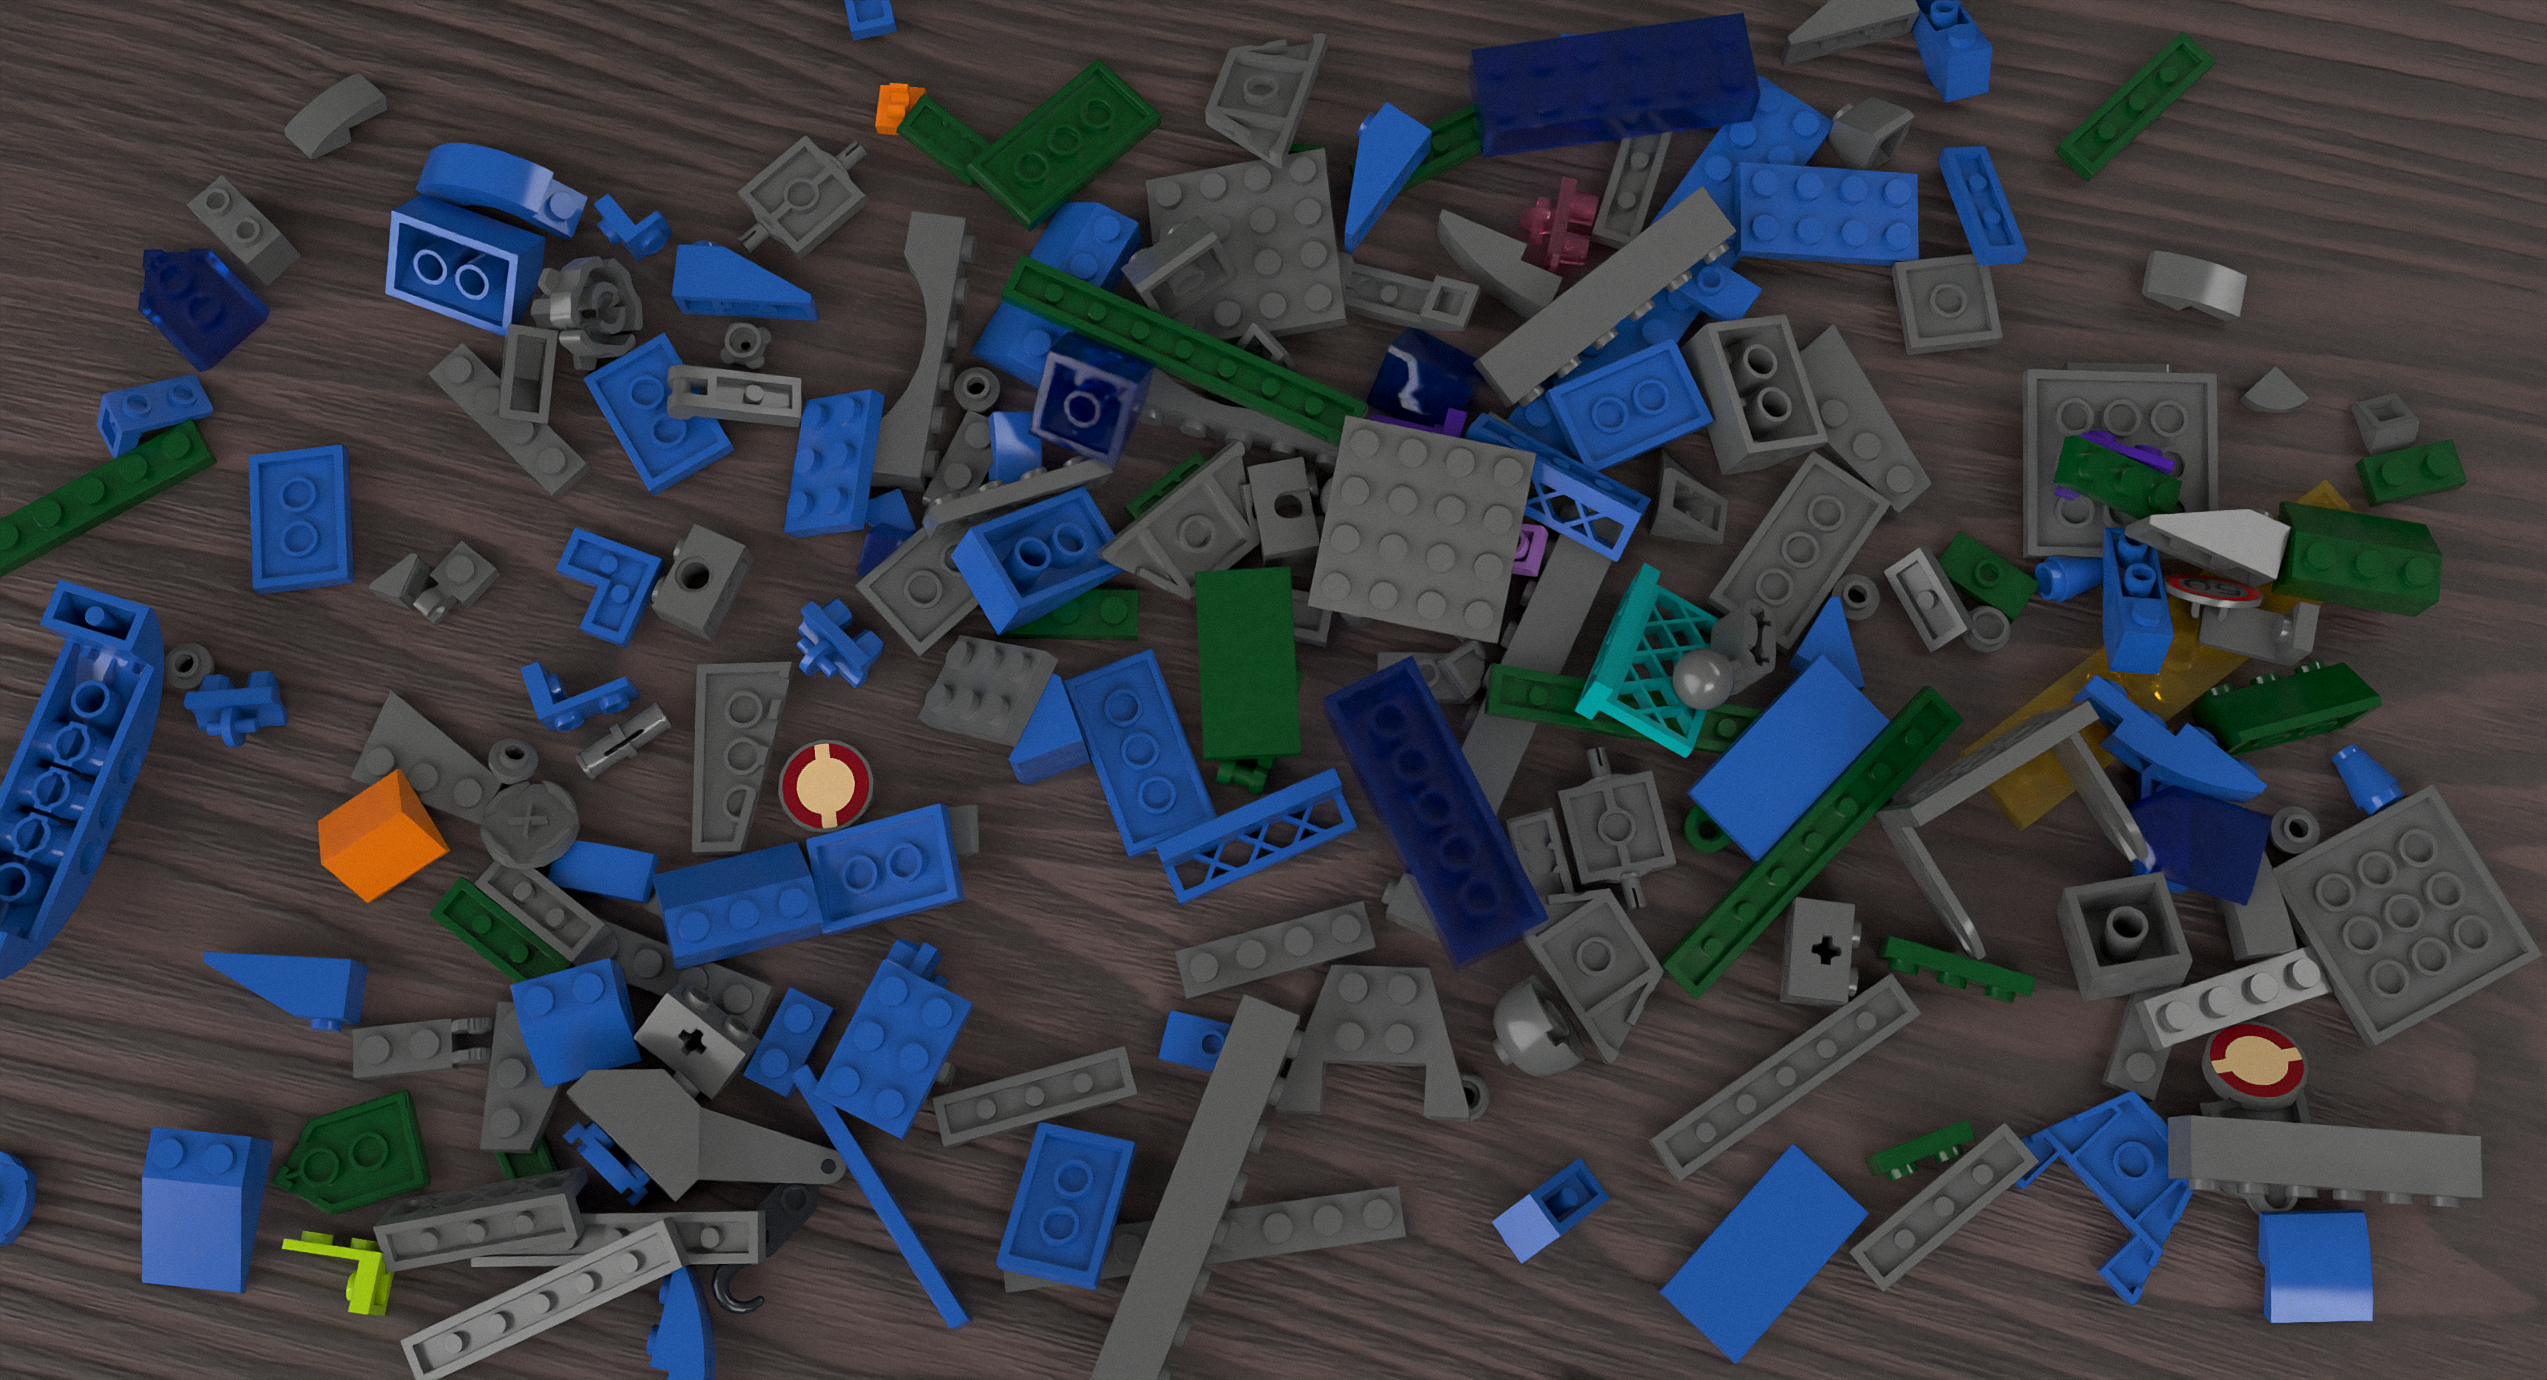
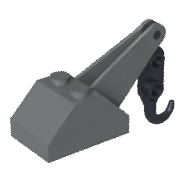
[566,1069,846,1314]

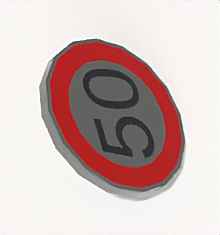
[2163,574,2264,622]

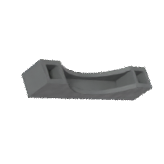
[871,211,977,493]
[1082,342,1368,474]

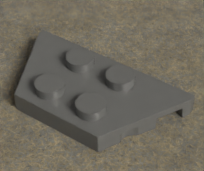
[1205,33,1327,168]
[1095,440,1260,601]
[1500,888,1664,1064]

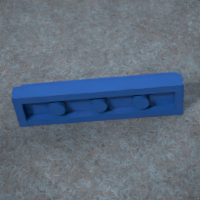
[1464,412,1651,562]
[1155,767,1357,906]

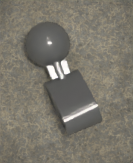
[1672,599,1777,710]

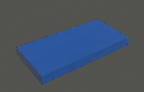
[1062,648,1217,860]
[1686,653,1890,861]
[1658,1143,1869,1364]

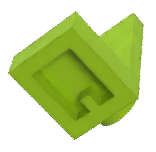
[282,1231,394,1316]

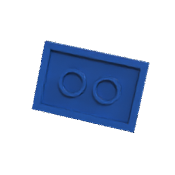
[583,332,735,496]
[1545,337,1714,472]
[783,389,885,538]
[249,444,354,594]
[806,803,965,936]
[813,959,974,1141]
[996,1122,1137,1290]

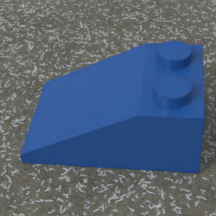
[950,486,1125,635]
[142,1127,274,1293]

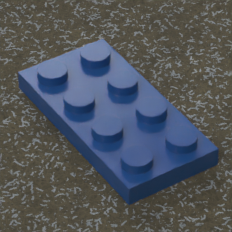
[1735,162,1919,266]

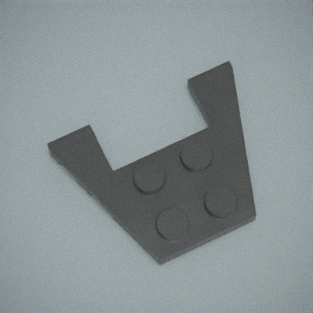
[1276,965,1471,1121]

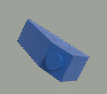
[1344,102,1432,255]
[672,241,819,321]
[203,952,368,1032]

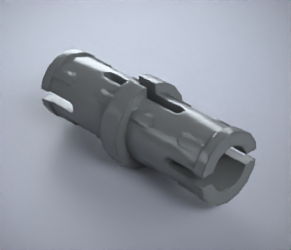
[575,701,674,780]

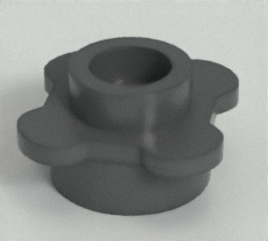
[720,322,772,371]

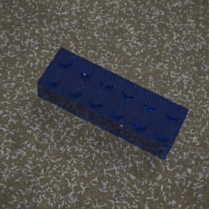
[1468,13,1761,158]
[1323,655,1550,972]

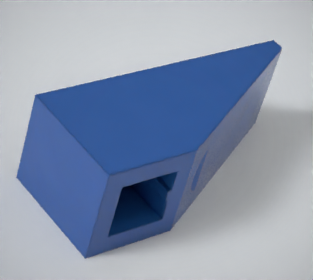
[1912,0,1992,103]
[2103,527,2174,675]

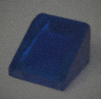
[856,522,913,577]

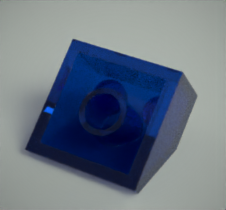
[1028,331,1155,467]

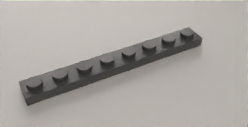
[1000,1186,1406,1293]

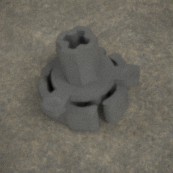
[531,256,643,371]

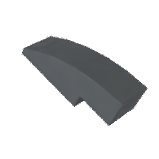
[1437,209,1563,319]
[2195,814,2297,962]

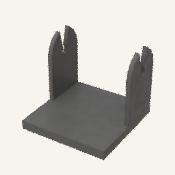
[1874,700,2149,960]

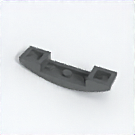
[1339,252,1481,331]

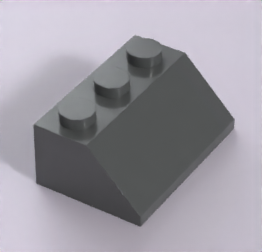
[1681,314,1829,476]

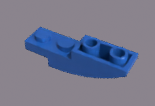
[2071,674,2267,803]
[646,1266,715,1380]

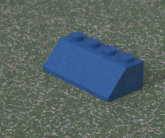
[971,202,1142,396]

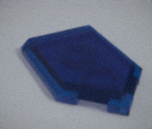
[138,249,270,372]
[2126,785,2272,906]

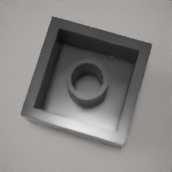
[2056,871,2193,1002]

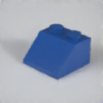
[510,958,644,1088]

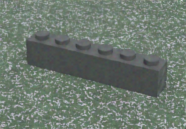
[1473,186,1736,408]
[2168,1115,2483,1208]

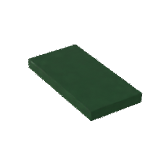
[967,58,1161,232]
[1195,567,1301,761]

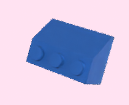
[385,193,546,337]
[652,842,823,971]

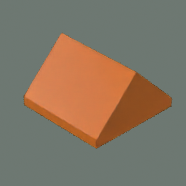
[318,769,451,903]

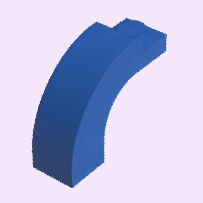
[415,143,588,241]

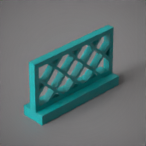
[1574,562,1720,758]

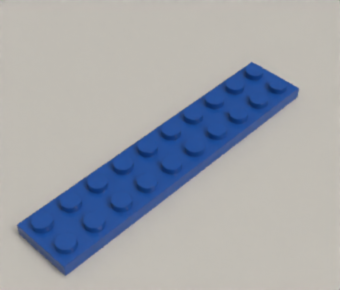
[1507,75,1834,460]

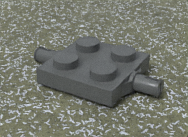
[737,135,868,261]
[1556,747,1676,911]

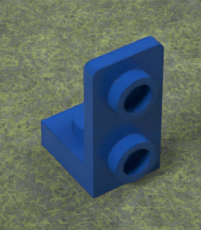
[96,374,213,459]
[520,661,640,732]

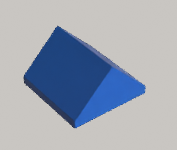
[1008,673,1091,785]

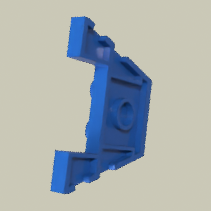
[2014,1090,2194,1306]

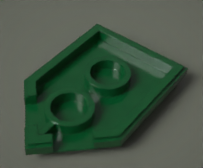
[271,1089,431,1216]

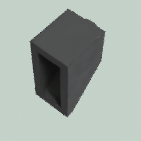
[1826,96,1915,171]
[499,324,558,424]

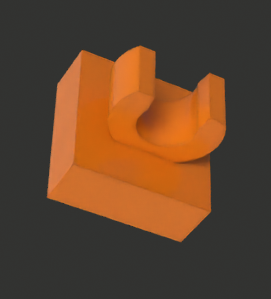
[875,82,927,136]

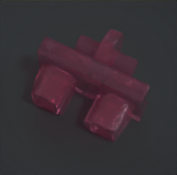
[1519,177,1599,273]

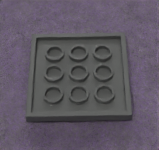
[1146,148,1348,345]
[2023,369,2218,562]
[1308,415,1536,644]
[2273,784,2542,1048]

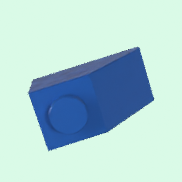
[1492,1157,1610,1264]

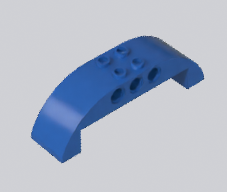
[0,579,164,980]

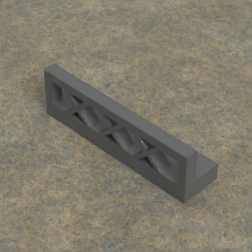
[373,1167,588,1273]

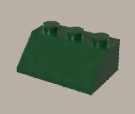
[2271,501,2443,617]
[2190,660,2383,758]

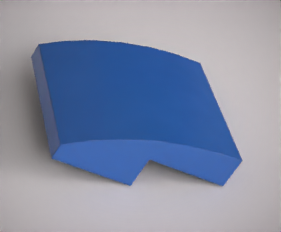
[2258,1209,2373,1323]

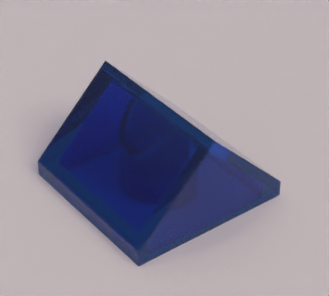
[1366,327,1485,428]

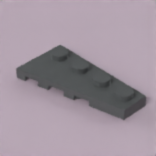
[691,662,796,856]

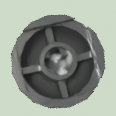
[1492,974,1585,1077]

